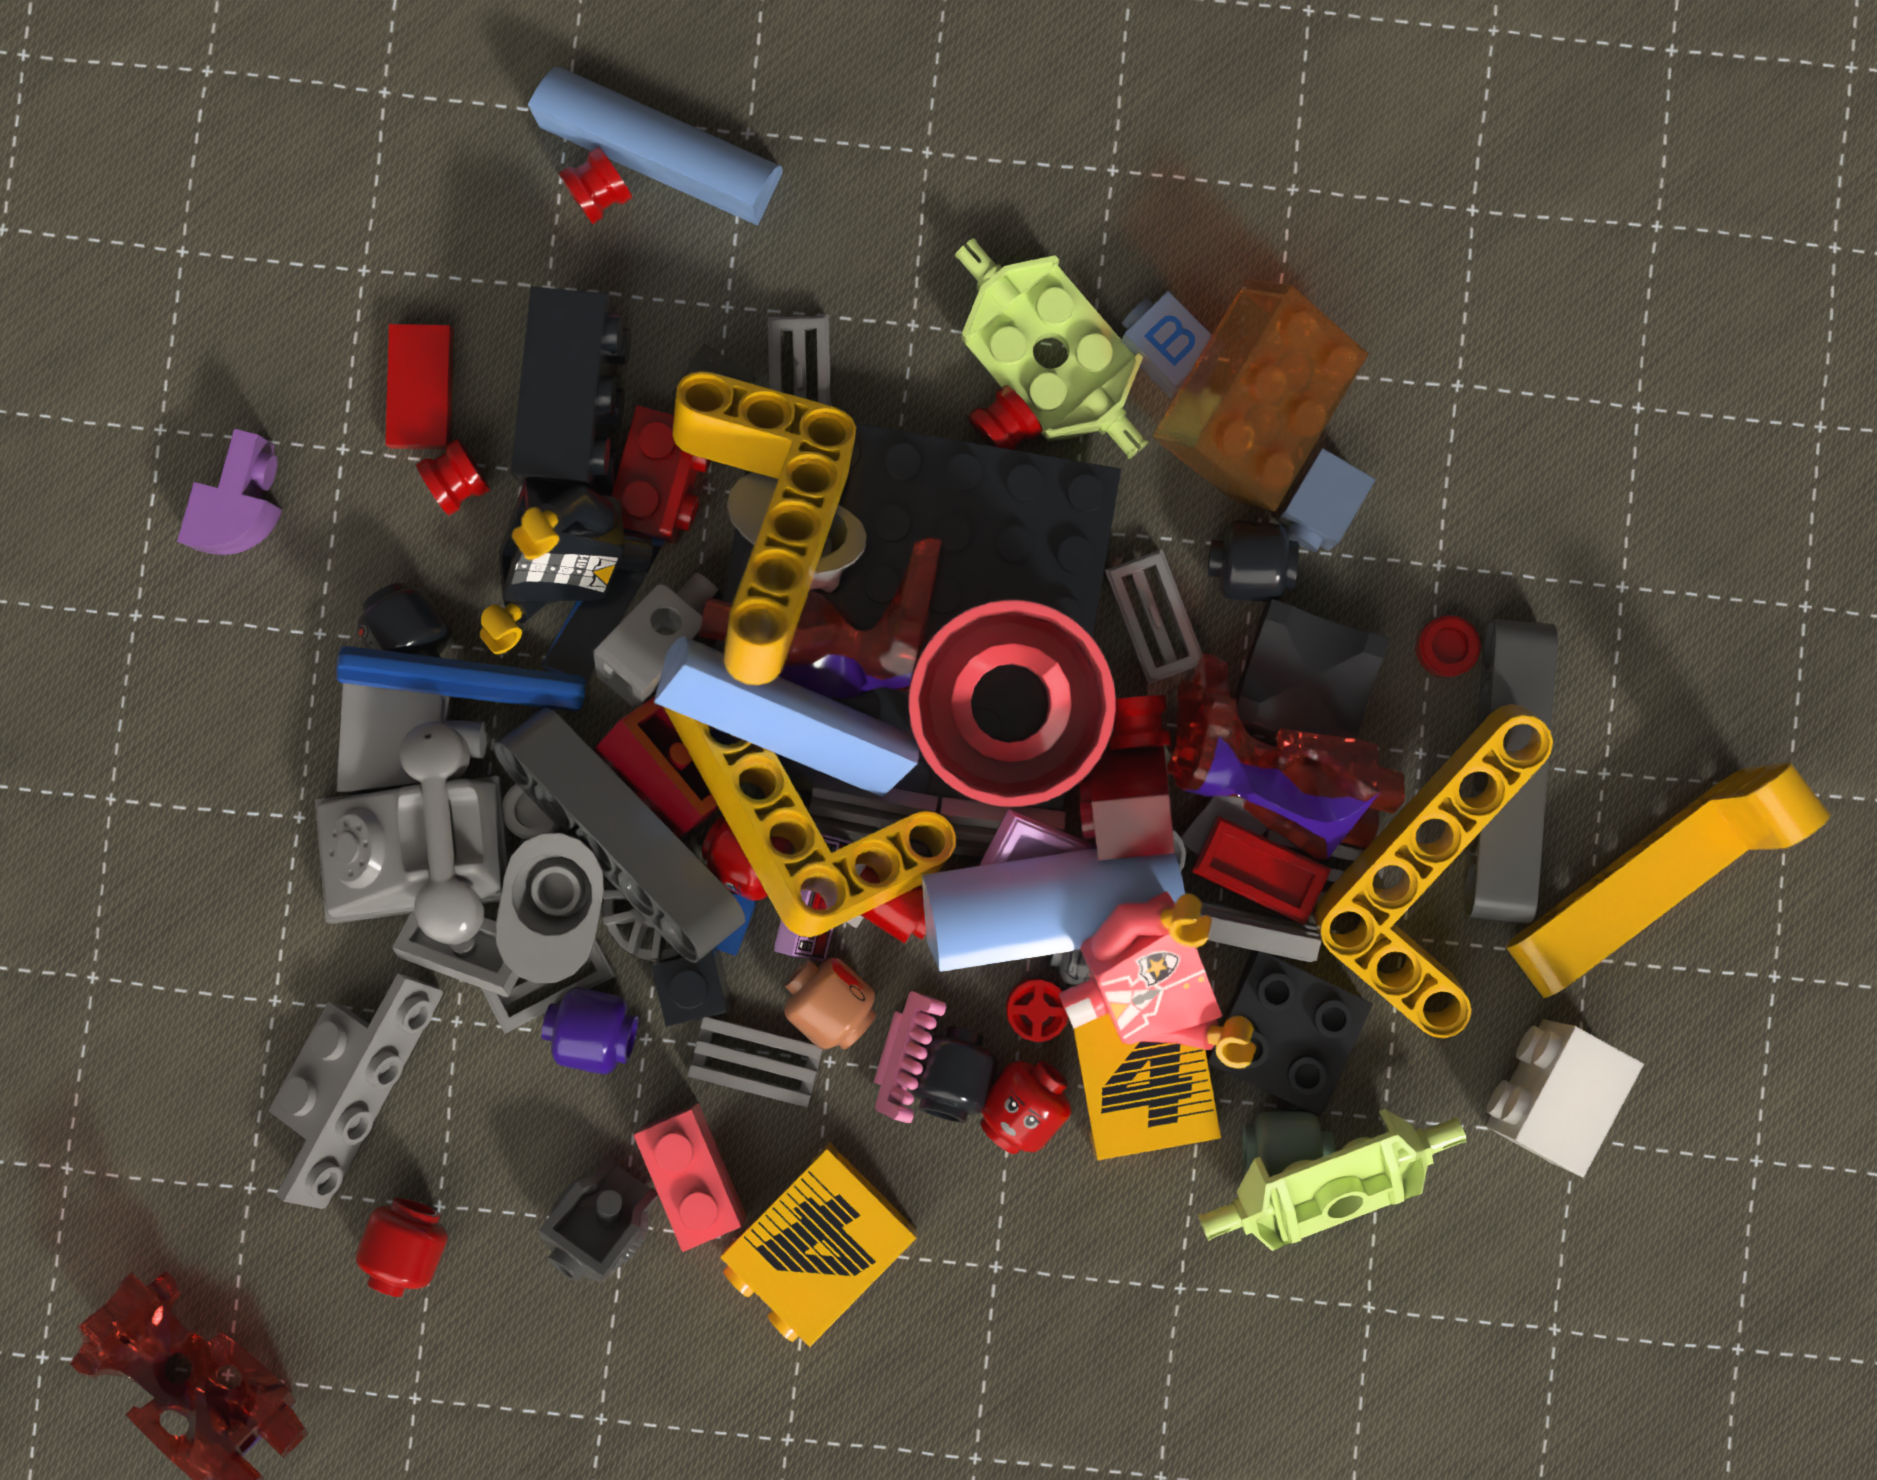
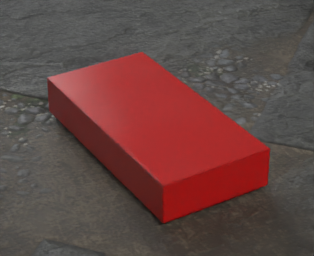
[385,324,454,450]
[1190,816,1331,925]

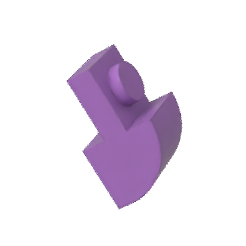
[177,428,282,555]

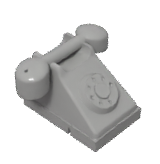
[315,722,511,945]

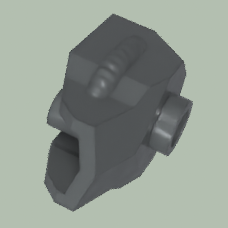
[539,1158,659,1283]

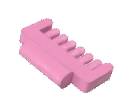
[873,991,946,1123]

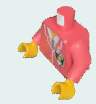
[1058,891,1256,1068]

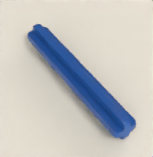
[336,646,586,712]

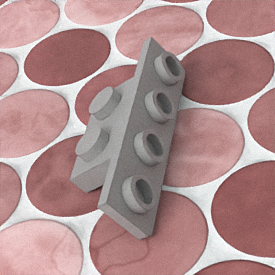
[268,973,443,1209]

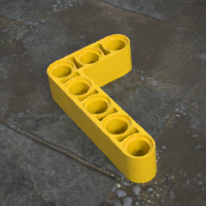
[672,371,856,685]
[1314,704,1553,1038]
[663,706,956,937]
[1505,762,1831,998]

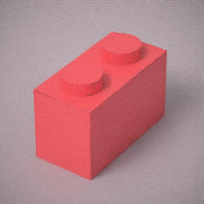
[633,1103,747,1252]

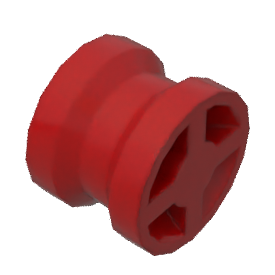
[558,146,633,225]
[967,385,1043,450]
[416,438,491,516]
[1108,695,1171,751]
[1005,977,1068,1042]

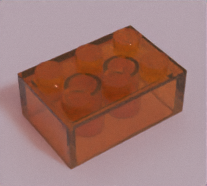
[1152,279,1369,512]

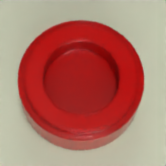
[1415,615,1481,678]

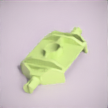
[955,238,1149,459]
[1198,1109,1467,1251]

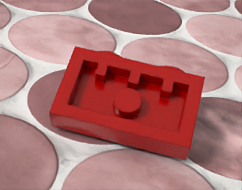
[611,405,711,544]

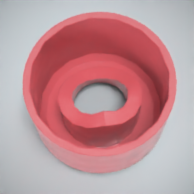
[909,601,1115,807]

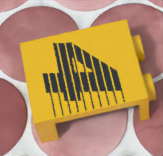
[1073,1013,1221,1160]
[720,1142,917,1347]

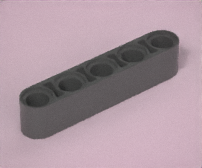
[1463,618,1558,924]
[493,707,745,963]

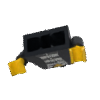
[480,478,653,655]

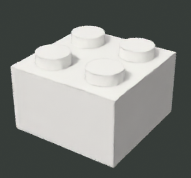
[1486,1019,1644,1178]

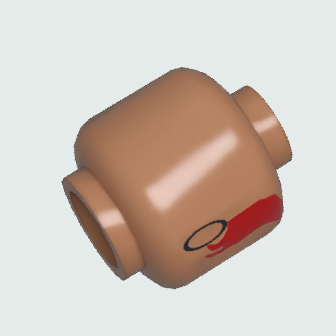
[784,957,877,1050]

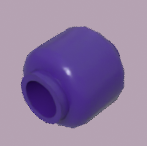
[541,987,638,1074]

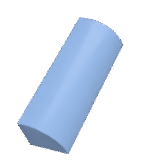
[528,67,783,226]
[654,636,919,797]
[922,848,1185,972]

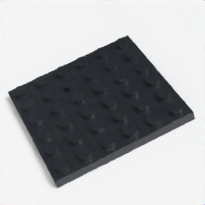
[709,423,1121,813]

